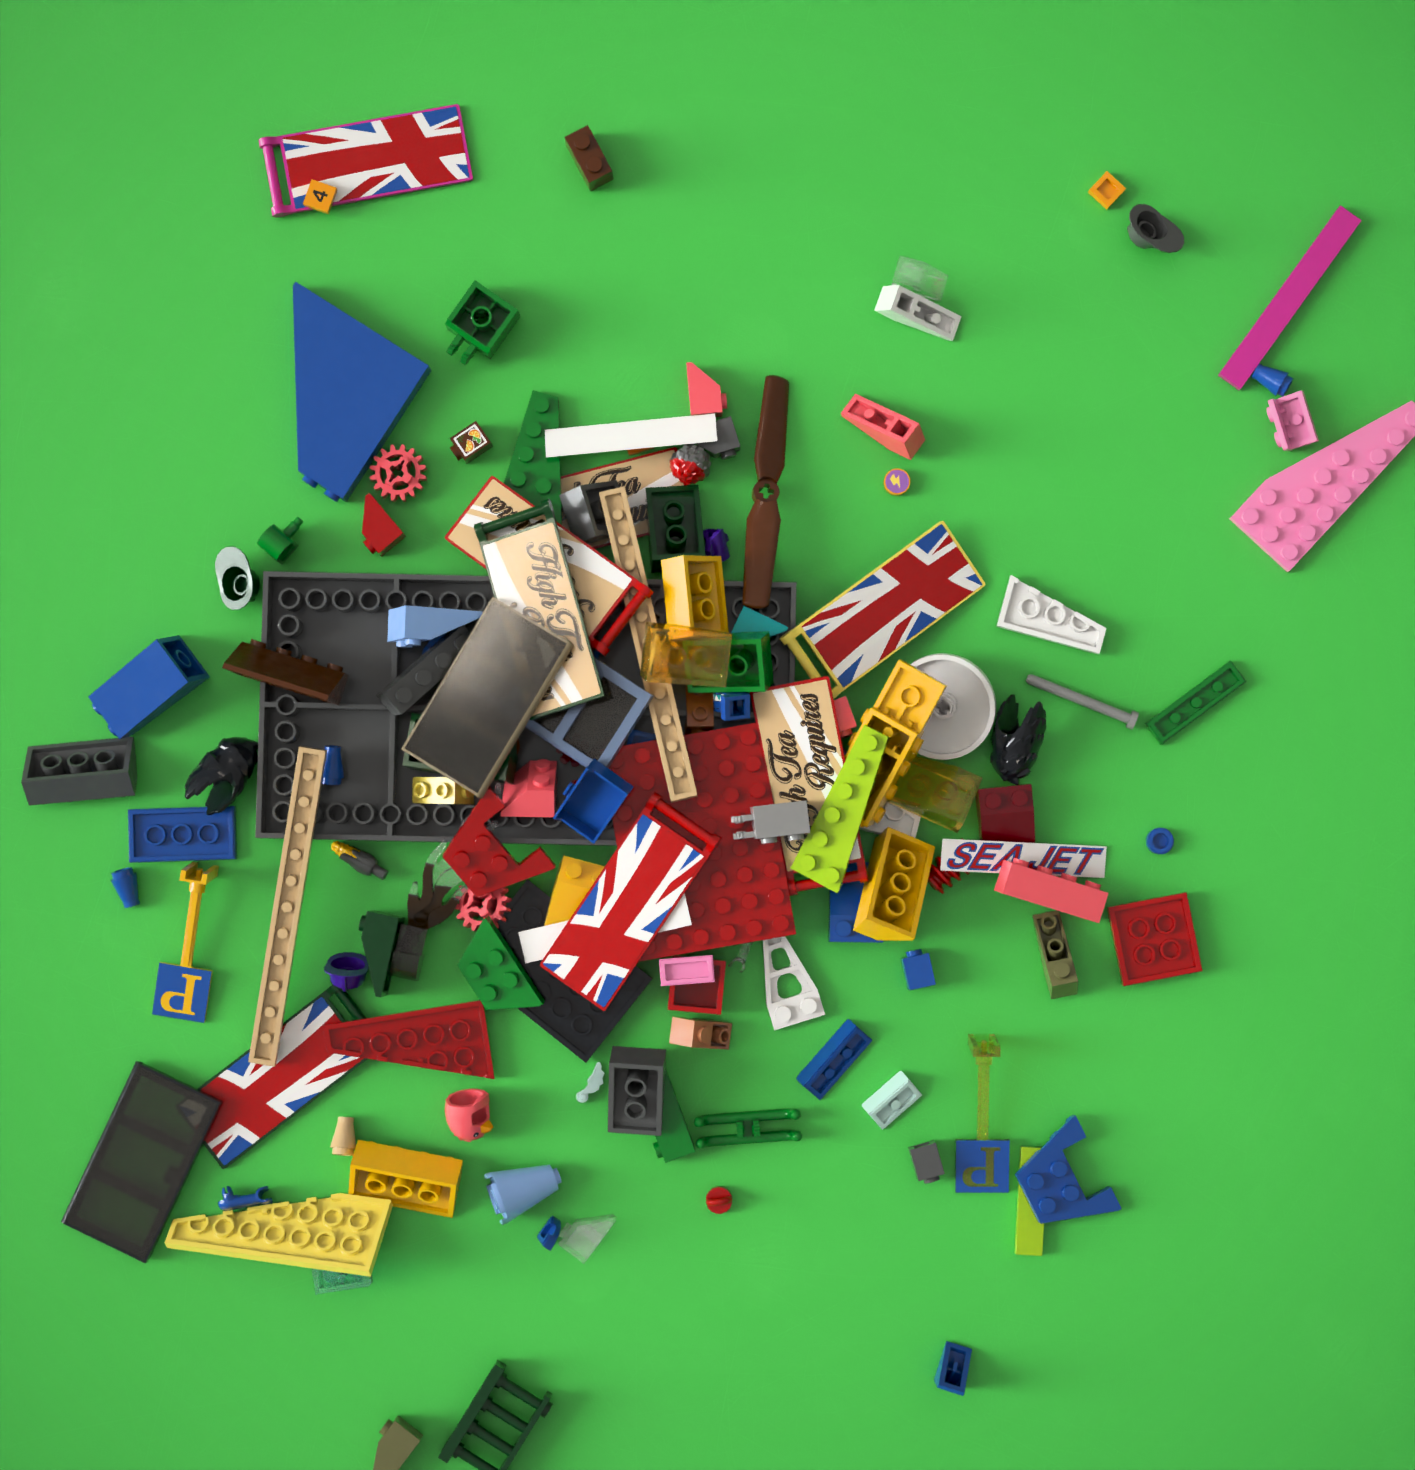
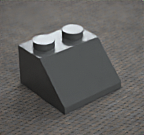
[559,480,619,544]

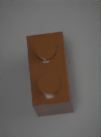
[565,125,613,191]

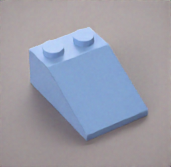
[387,605,483,648]

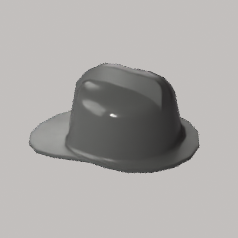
[1127,204,1184,253]

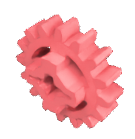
[369,444,427,502]
[455,885,512,932]

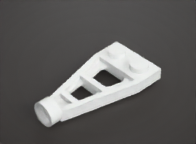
[763,936,825,1030]

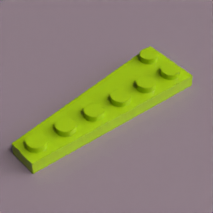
[791,724,889,893]

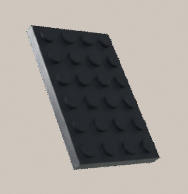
[498,879,653,1063]

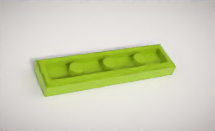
[1014,1146,1044,1256]

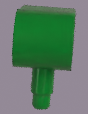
[257,517,303,564]

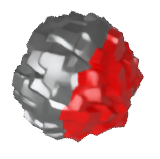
[669,444,711,485]

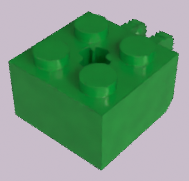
[445,280,520,365]

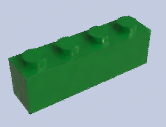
[653,1070,696,1163]

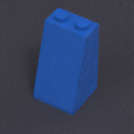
[88,635,210,739]

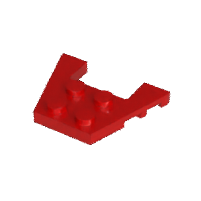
[443,786,556,897]

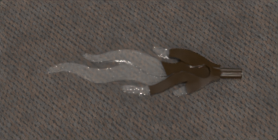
[398,781,501,951]

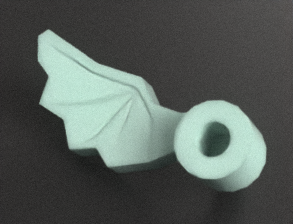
[576,1062,605,1103]

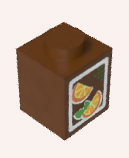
[450,421,493,464]

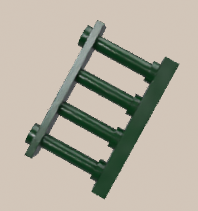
[438,1359,553,1470]

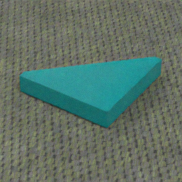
[731,606,789,637]

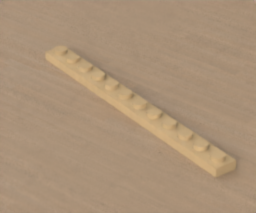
[599,486,698,803]
[248,746,327,1067]

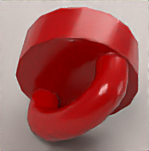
[706,1186,732,1214]

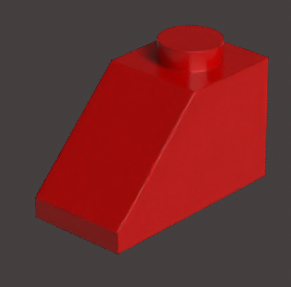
[362,493,406,556]

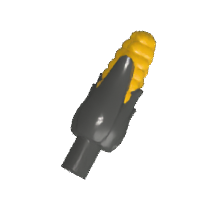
[331,841,388,880]

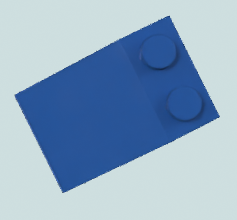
[828,862,883,943]

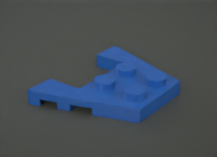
[1015,1115,1122,1224]

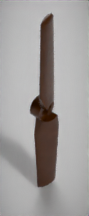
[742,375,789,609]

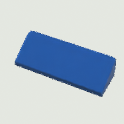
[796,1019,872,1100]

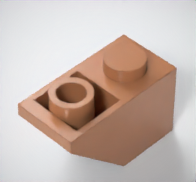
[669,1017,732,1050]

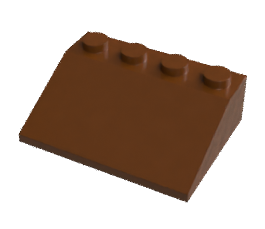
[222,639,349,706]

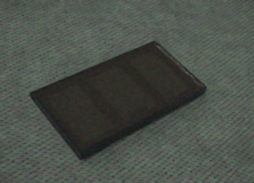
[61,1061,223,1263]

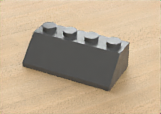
[21,737,137,805]

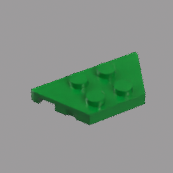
[457,916,545,1010]

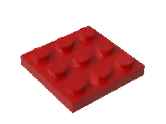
[1107,892,1202,986]

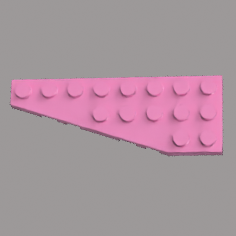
[1229,401,1415,572]

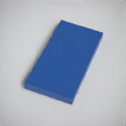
[128,806,237,863]

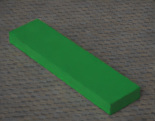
[1145,661,1247,745]

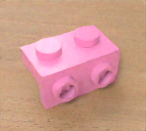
[1266,390,1319,451]

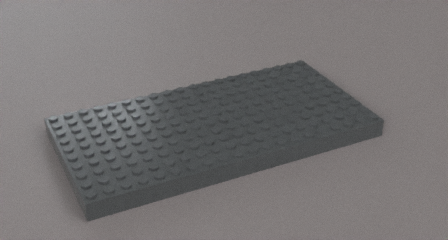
[255,571,797,846]

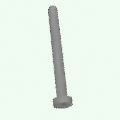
[1026,674,1139,730]

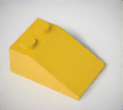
[544,856,605,926]

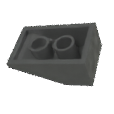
[608,1046,666,1136]

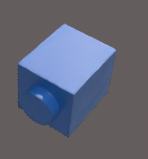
[901,949,936,990]

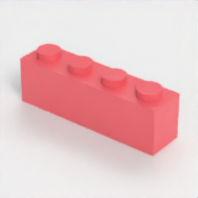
[994,858,1109,923]

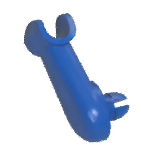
[218,1186,273,1211]

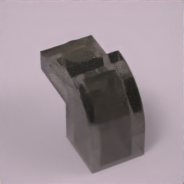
[390,924,428,981]

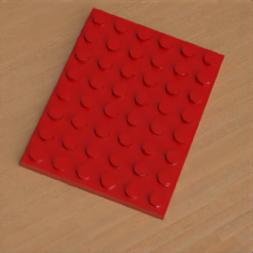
[600,723,796,962]

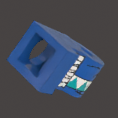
[713,692,750,721]

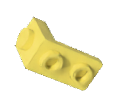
[412,777,474,805]

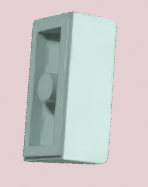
[862,1071,922,1130]

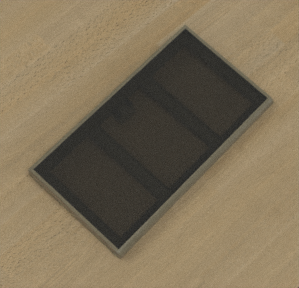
[401,597,574,799]

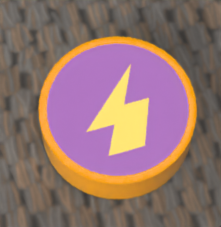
[883,468,910,496]

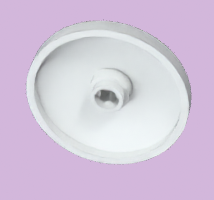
[910,653,996,760]

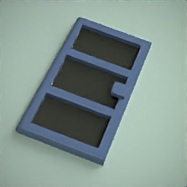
[463,615,654,768]

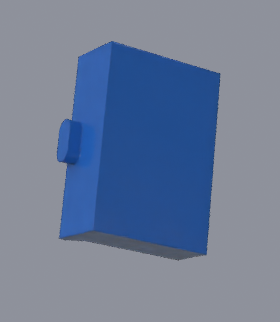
[553,758,634,844]

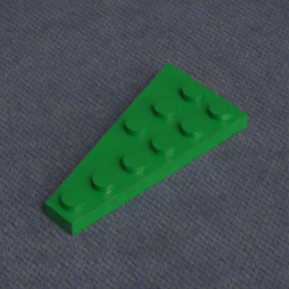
[504,390,562,525]

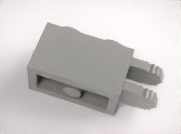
[731,800,810,844]

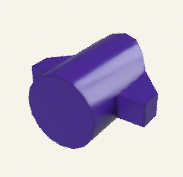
[703,529,730,562]

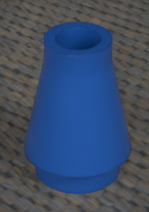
[1252,364,1294,397]
[322,745,344,785]
[111,867,140,908]

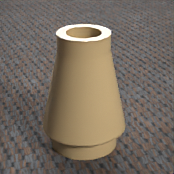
[330,1117,356,1156]

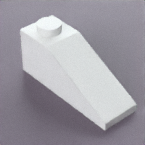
[874,285,961,341]

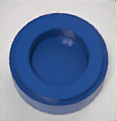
[1146,828,1174,854]

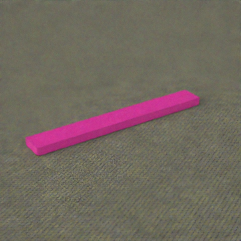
[1218,205,1362,390]

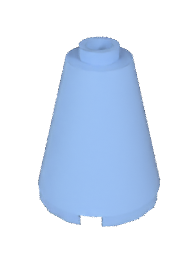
[484,1164,562,1225]

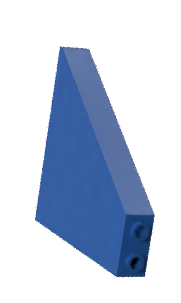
[293,282,431,502]

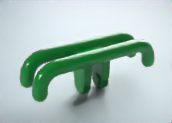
[694,1108,802,1149]

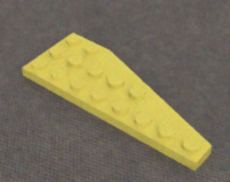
[164,1193,393,1277]

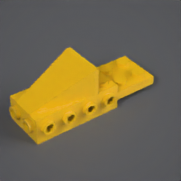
[845,659,947,828]

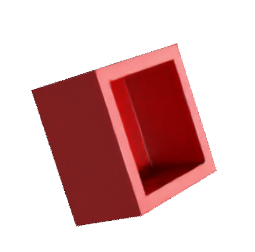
[668,955,726,1015]

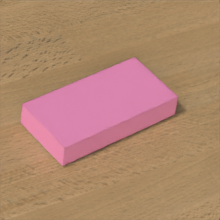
[659,955,715,986]

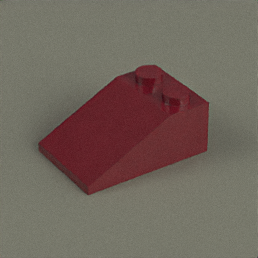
[975,784,1035,843]

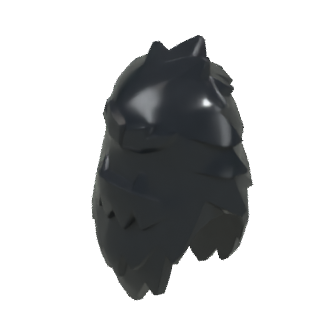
[990,695,1046,785]
[185,737,258,815]

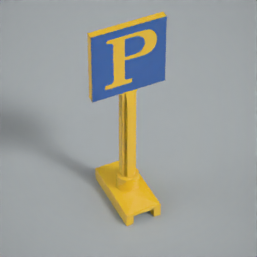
[152,862,219,1023]

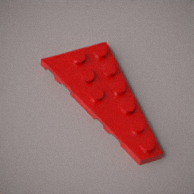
[323,1000,495,1079]

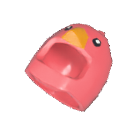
[445,1088,493,1142]

